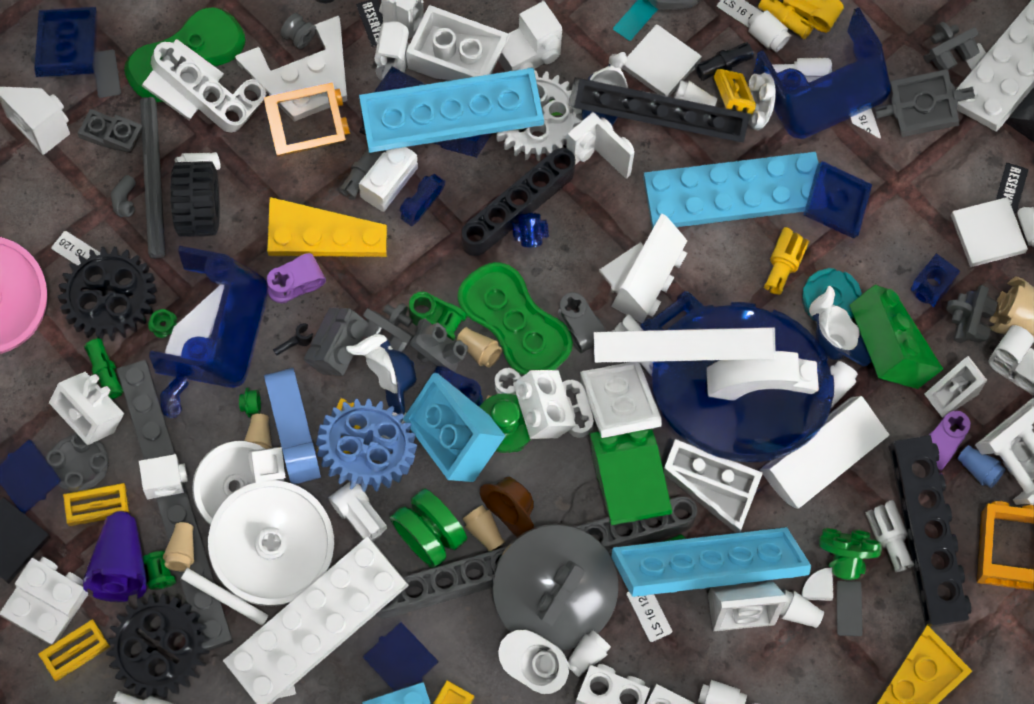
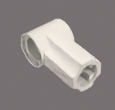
[328,482,387,541]

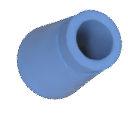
[958,445,1005,488]

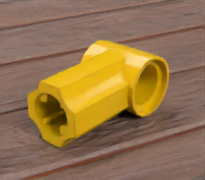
[783,0,844,33]

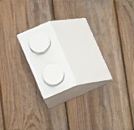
[0,87,70,155]

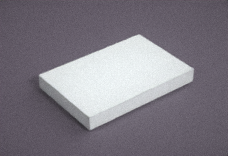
[580,362,662,438]

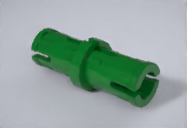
[84,338,124,400]

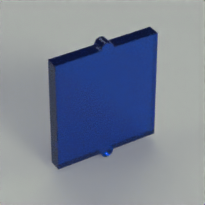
[0,439,62,514]
[363,622,439,692]

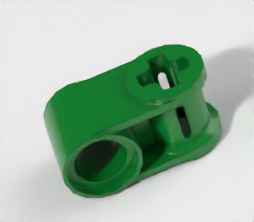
[409,291,467,341]

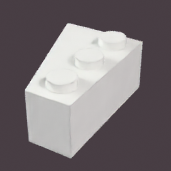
[664,439,763,533]

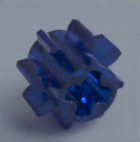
[512,213,549,248]

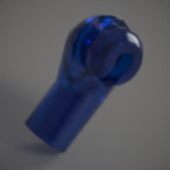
[160,374,189,419]

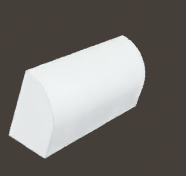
[760,396,889,509]

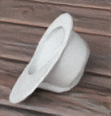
[498,630,569,694]

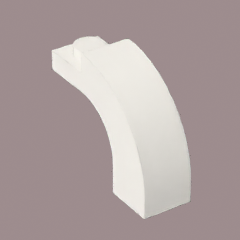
[707,351,819,401]

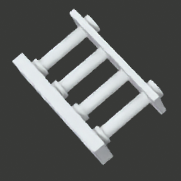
[975,397,1034,505]

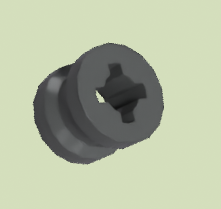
[280,13,316,49]

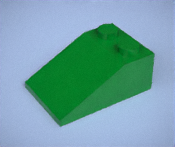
[590,428,672,526]

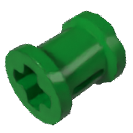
[143,551,176,590]

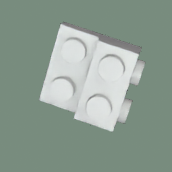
[0,557,88,645]

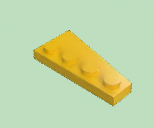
[267,197,387,257]
[877,625,972,704]

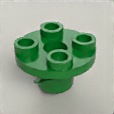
[480,393,531,453]
[819,528,882,580]

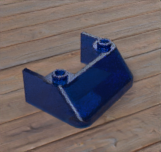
[753,7,891,139]
[149,246,268,388]

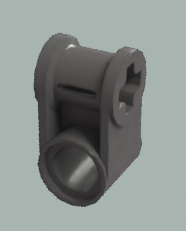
[558,292,606,353]

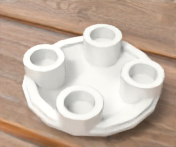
[742,73,775,131]

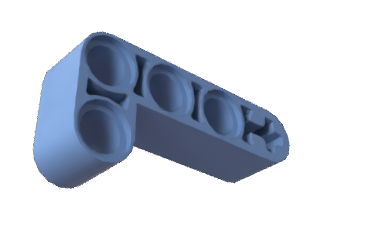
[264,368,321,485]

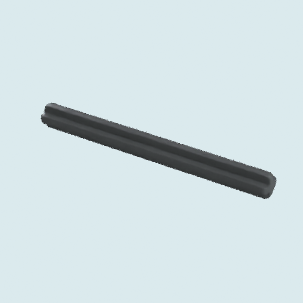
[140,97,165,259]

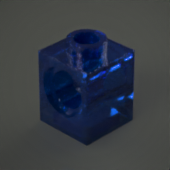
[910,253,960,307]

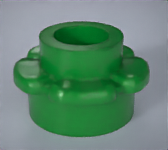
[148,309,177,338]
[239,387,261,418]

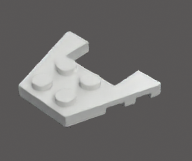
[235,16,347,122]

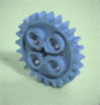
[316,399,417,492]

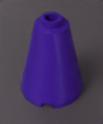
[83,511,147,602]

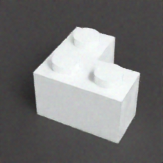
[498,1,562,72]

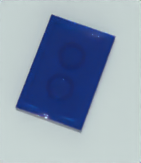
[34,7,97,77]

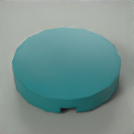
[802,268,862,320]

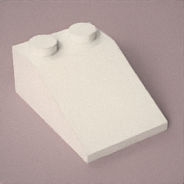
[406,5,509,80]
[708,581,786,631]

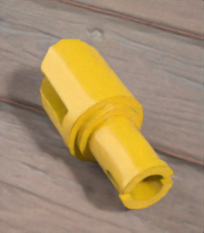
[764,227,810,295]

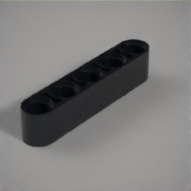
[462,148,575,256]

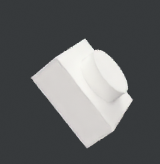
[248,447,286,483]

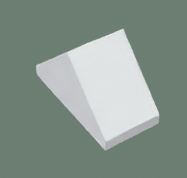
[924,356,987,418]

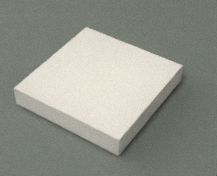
[621,24,702,97]
[142,39,224,121]
[951,197,1028,267]

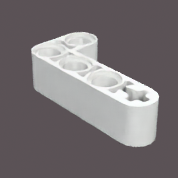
[151,42,266,133]
[988,325,1034,396]

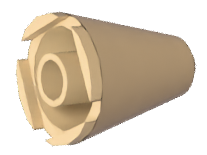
[990,276,1034,338]

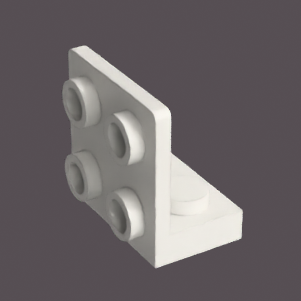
[566,112,634,179]

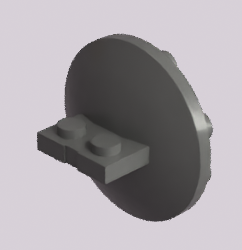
[492,524,618,651]

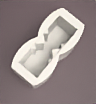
[374,21,409,83]

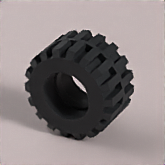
[171,161,220,237]

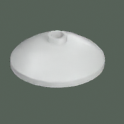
[192,441,284,525]

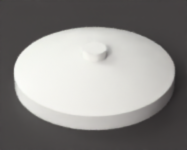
[208,480,334,606]

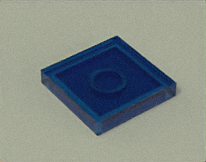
[803,161,872,239]

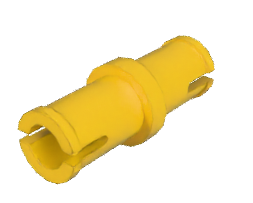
[758,0,814,39]

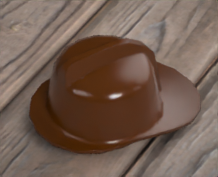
[480,477,534,537]

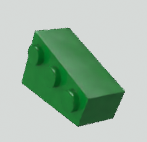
[850,285,944,389]

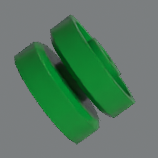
[390,488,467,569]

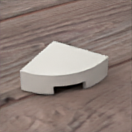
[801,568,833,601]

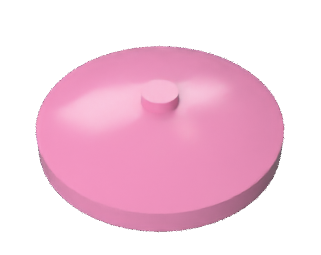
[0,237,47,354]

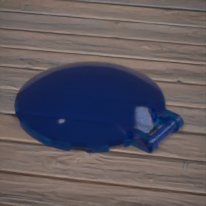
[641,291,834,462]

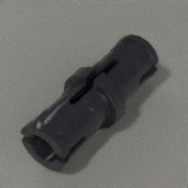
[695,42,754,81]

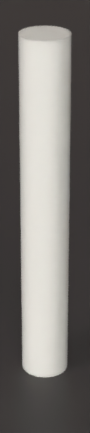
[181,568,268,626]

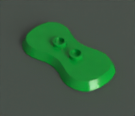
[124,7,246,102]
[458,262,573,375]

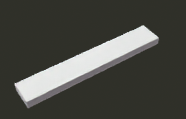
[594,327,776,363]

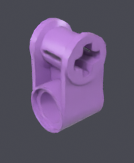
[267,253,326,303]
[929,411,970,471]

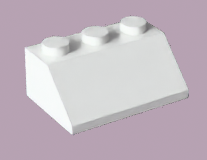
[611,213,687,323]

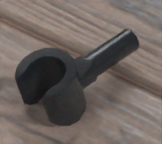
[273,323,313,356]

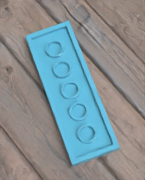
[359,68,544,153]
[643,152,827,230]
[611,527,811,597]

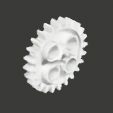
[496,70,583,161]

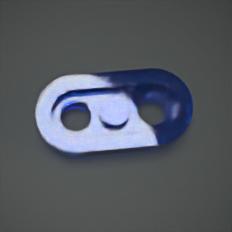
[399,174,445,226]

